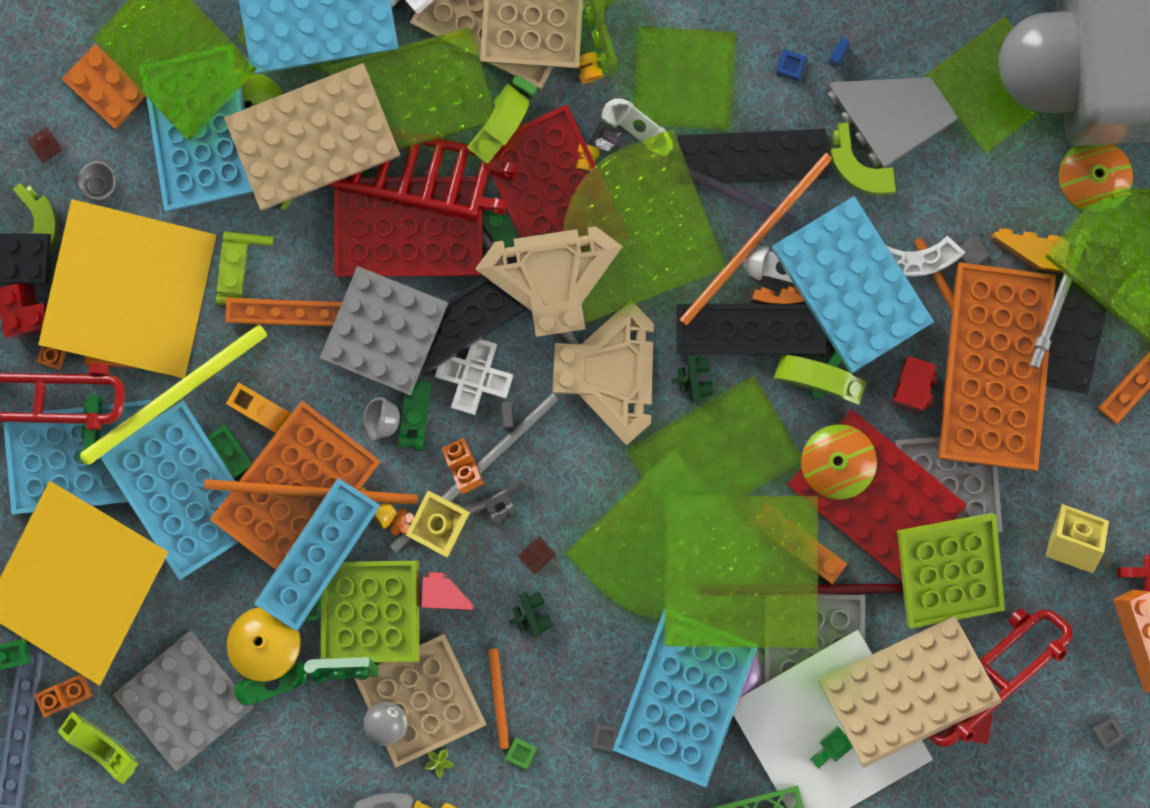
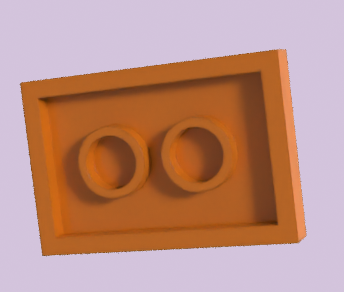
[62,44,146,130]

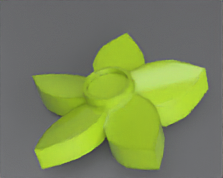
[424,749,455,778]

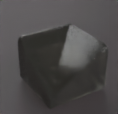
[588,120,622,156]

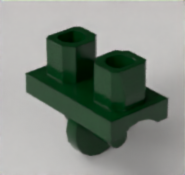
[672,355,713,402]
[509,592,553,638]

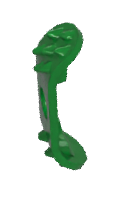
[234,660,307,706]

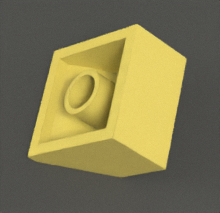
[1046,504,1109,573]

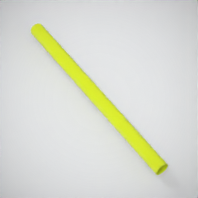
[80,324,267,465]

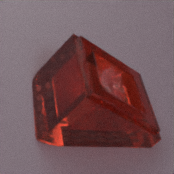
[27,126,63,163]
[518,536,556,574]

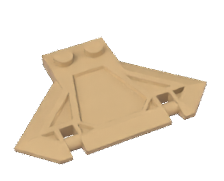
[475,226,623,337]
[552,300,654,446]

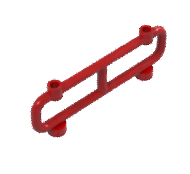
[0,363,125,430]
[927,609,1073,747]

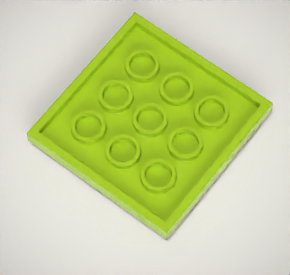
[897,513,1005,629]
[321,561,419,662]

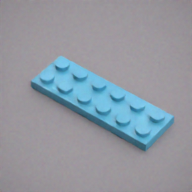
[254,478,380,631]

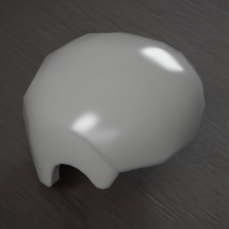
[78,161,116,201]

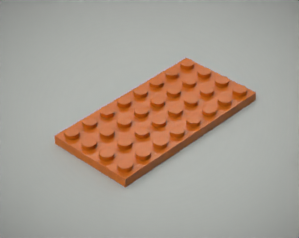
[938,262,1056,472]

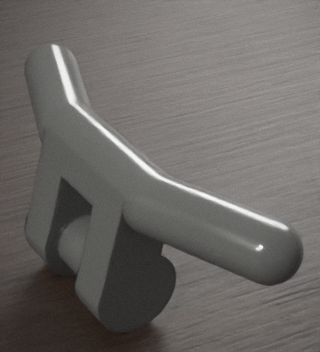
[463,477,528,526]

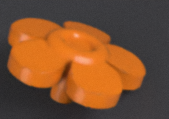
[390,508,415,536]

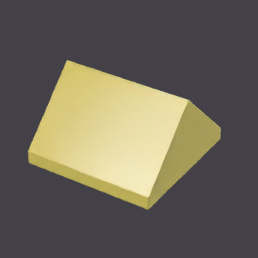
[406,491,470,557]

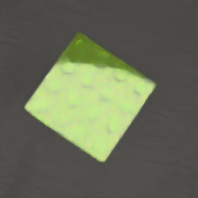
[925,16,1039,154]
[633,26,736,131]

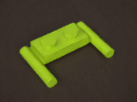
[216,231,274,305]

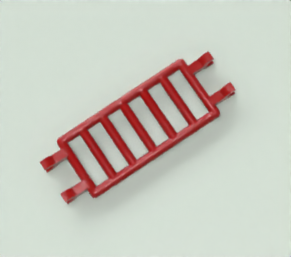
[328,127,516,218]

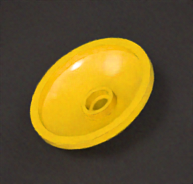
[227,607,301,682]

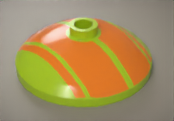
[1059,144,1133,213]
[801,424,877,500]

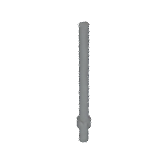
[1029,229,1090,369]

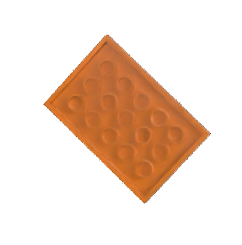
[209,401,381,570]

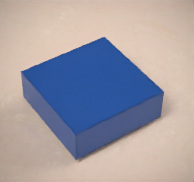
[829,37,849,67]
[776,49,807,81]

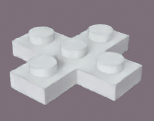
[435,339,514,416]

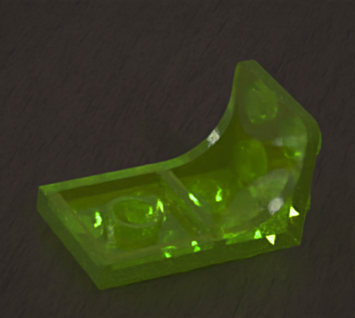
[585,0,619,78]

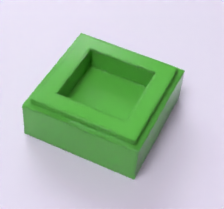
[512,75,538,99]
[504,737,538,771]

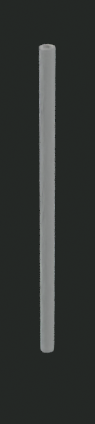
[389,394,559,553]

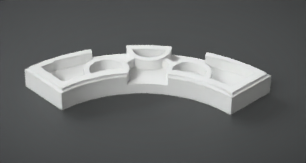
[886,236,966,277]

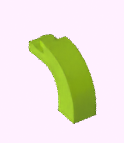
[467,83,529,164]
[829,122,896,196]
[13,183,59,257]
[774,355,867,405]
[57,711,138,784]

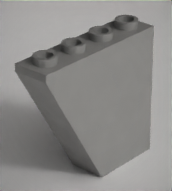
[827,77,958,169]

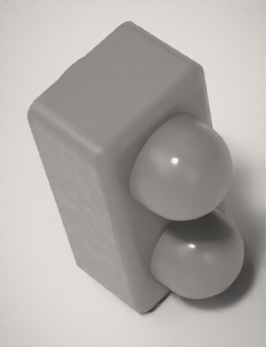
[998,0,1150,146]

